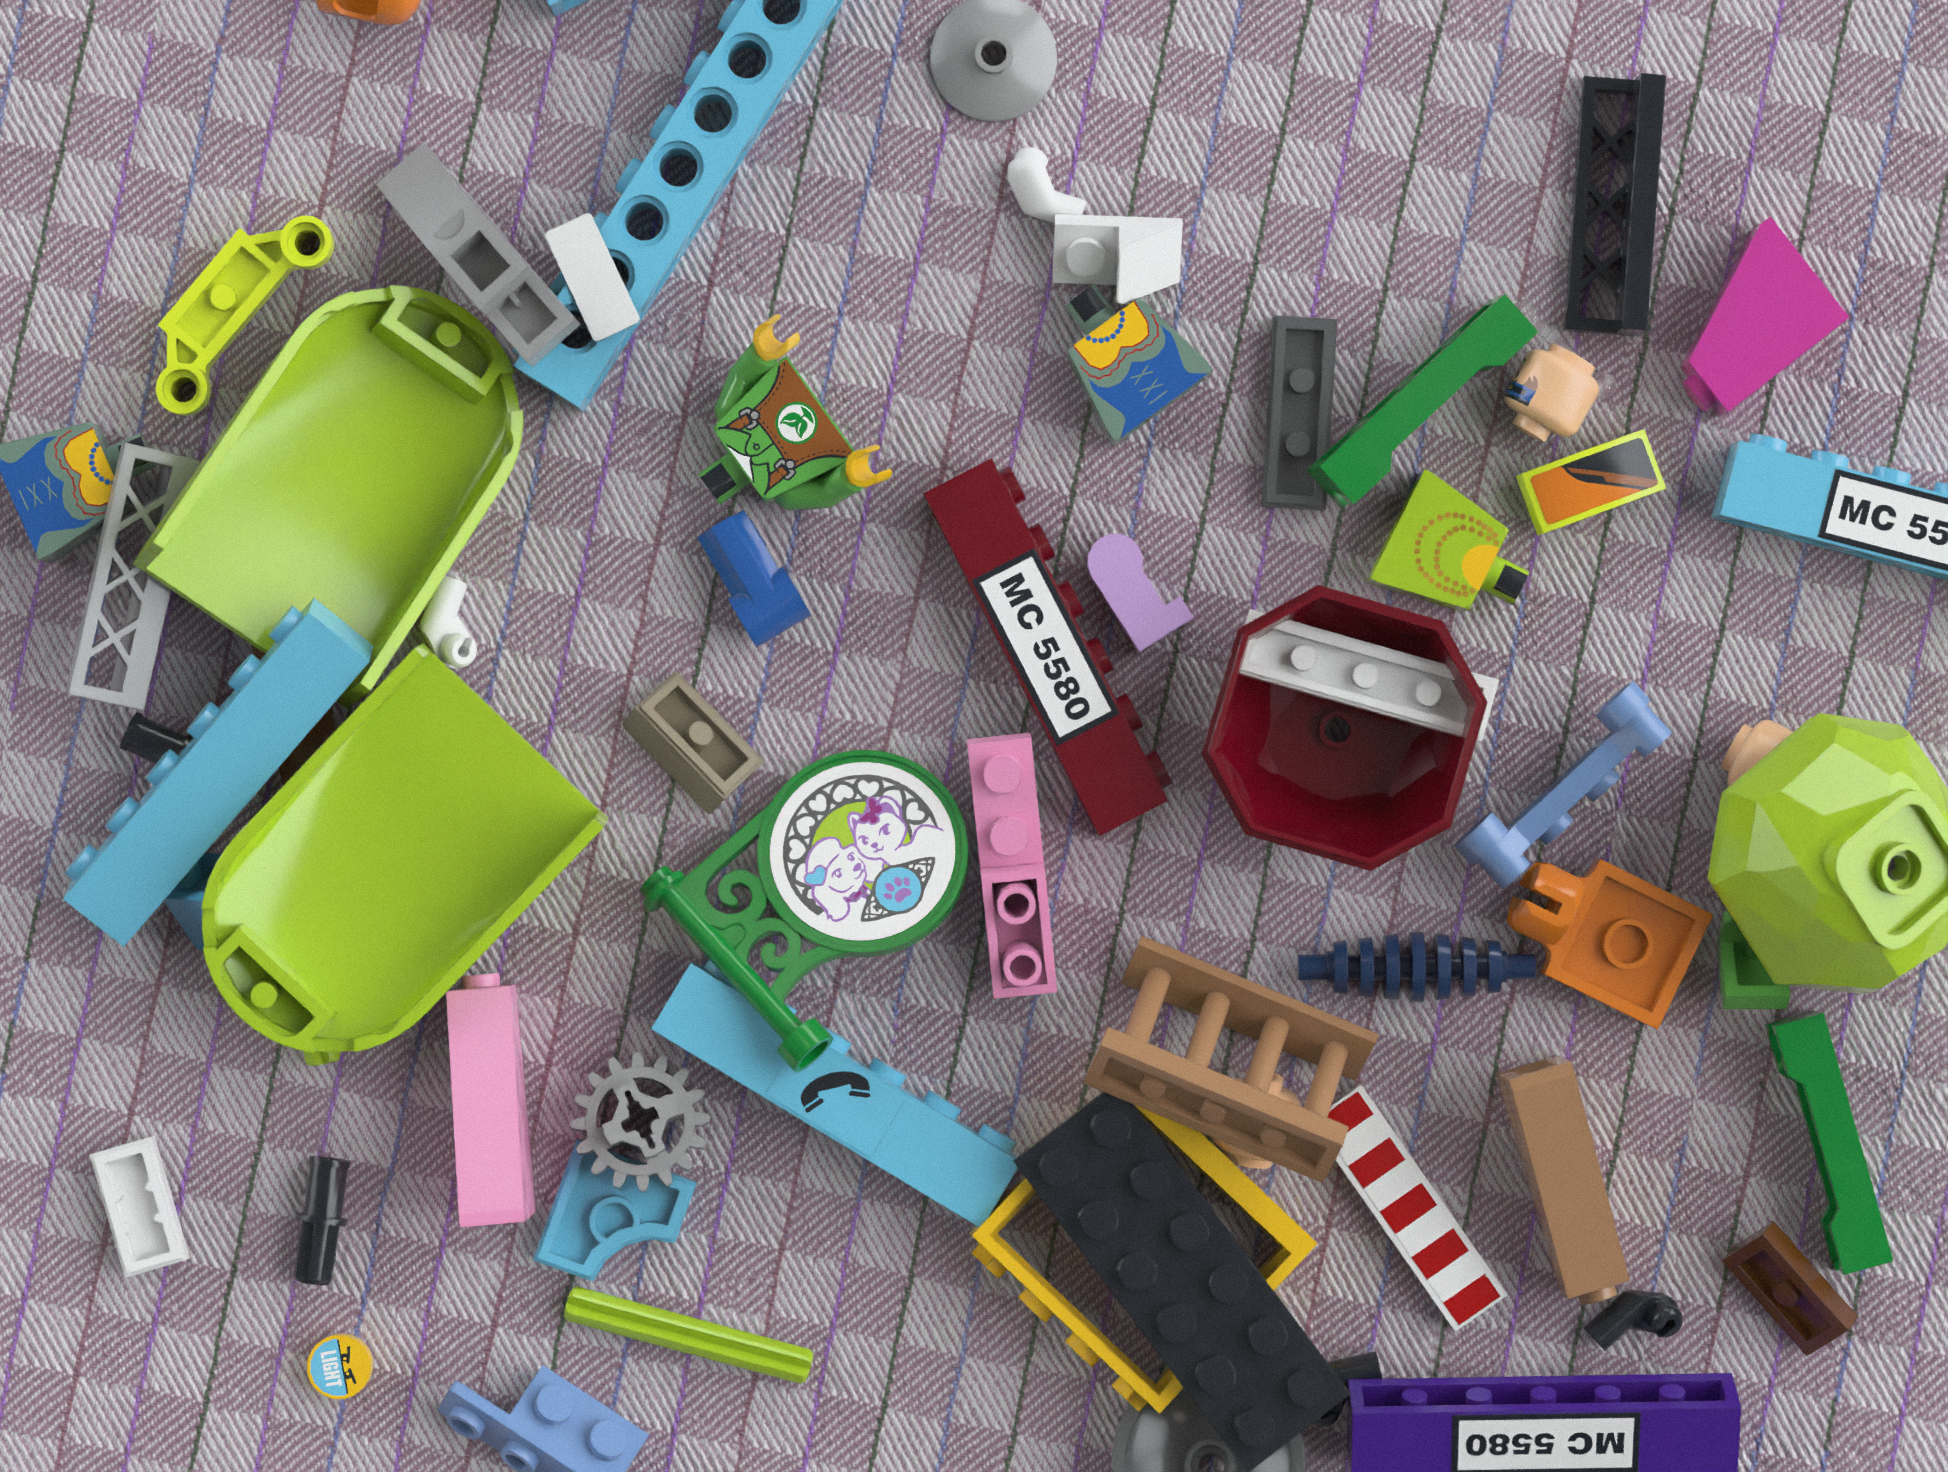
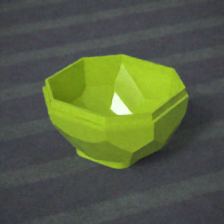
[1707,713,1948,993]

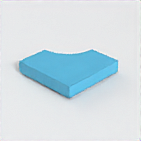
[533,1139,698,1282]

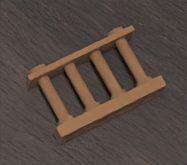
[1083,936,1379,1183]

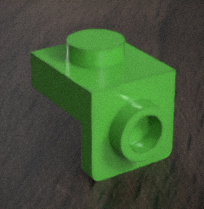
[1716,911,1790,1009]

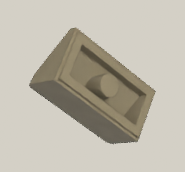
[623,670,765,814]

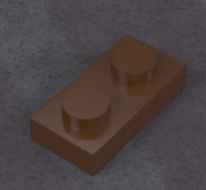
[1722,1221,1858,1356]

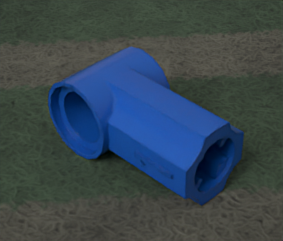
[697,510,811,647]

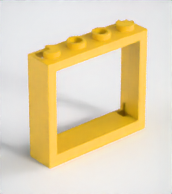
[969,1104,1318,1414]

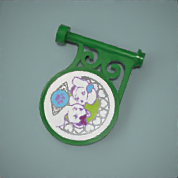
[640,750,969,1073]

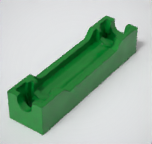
[1307,294,1538,508]
[1764,1010,1894,1275]

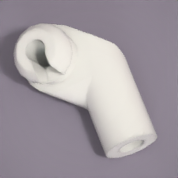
[1007,147,1087,224]
[420,576,477,669]

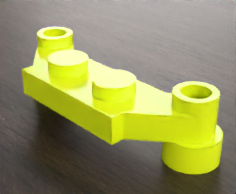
[156,216,335,416]

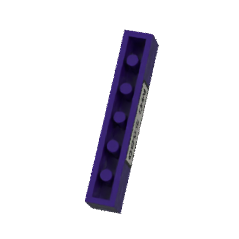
[1346,1373,1741,1472]

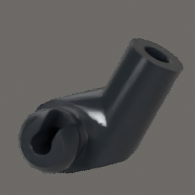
[1584,1289,1683,1351]

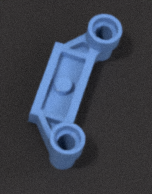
[1454,680,1672,889]

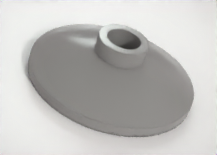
[930,0,1057,122]

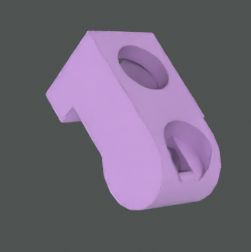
[1086,534,1194,654]

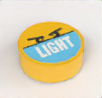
[307,1333,373,1399]

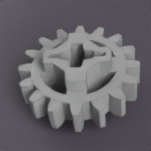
[570,1052,710,1193]

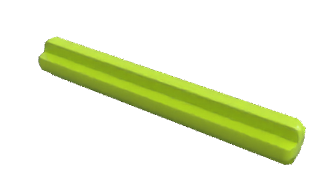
[564,1286,813,1384]

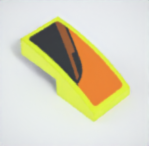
[1516,429,1666,536]

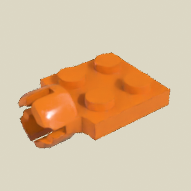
[1507,858,1714,1030]

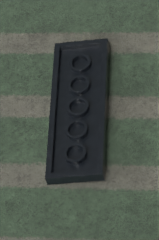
[1012,1092,1351,1472]

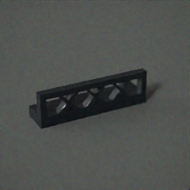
[1563,73,1666,337]

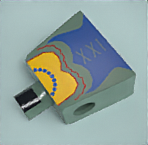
[1065,284,1213,447]
[0,422,157,563]

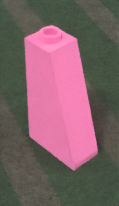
[446,973,536,1228]

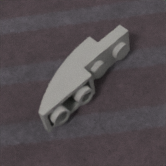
[376,142,581,367]

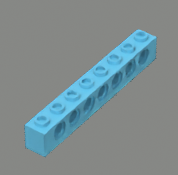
[512,0,845,412]

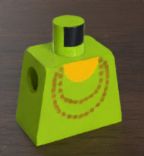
[1366,469,1529,612]

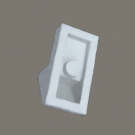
[1052,214,1183,304]

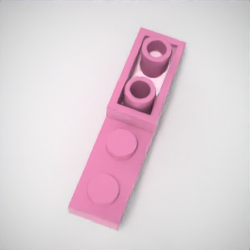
[967,733,1057,999]

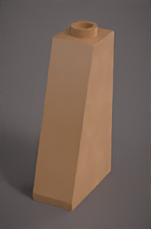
[1495,1055,1630,1305]

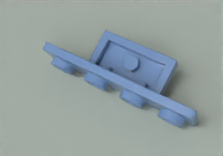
[438,1365,649,1472]

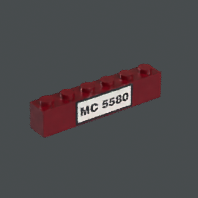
[923,458,1173,836]

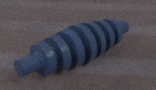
[1297,932,1536,1002]

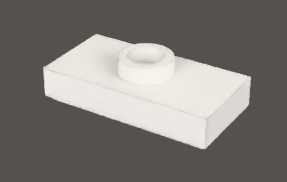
[90,1135,190,1278]

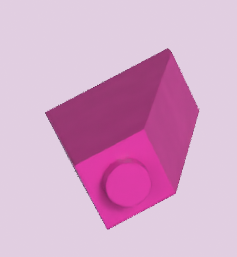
[1680,216,1850,417]

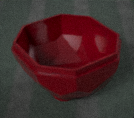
[1201,585,1488,871]

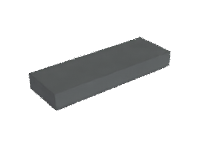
[1261,315,1338,511]

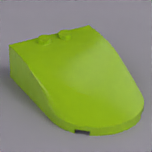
[132,285,524,709]
[201,643,609,1053]

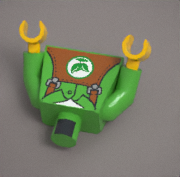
[698,314,892,511]

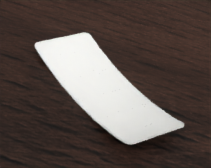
[545,213,640,341]

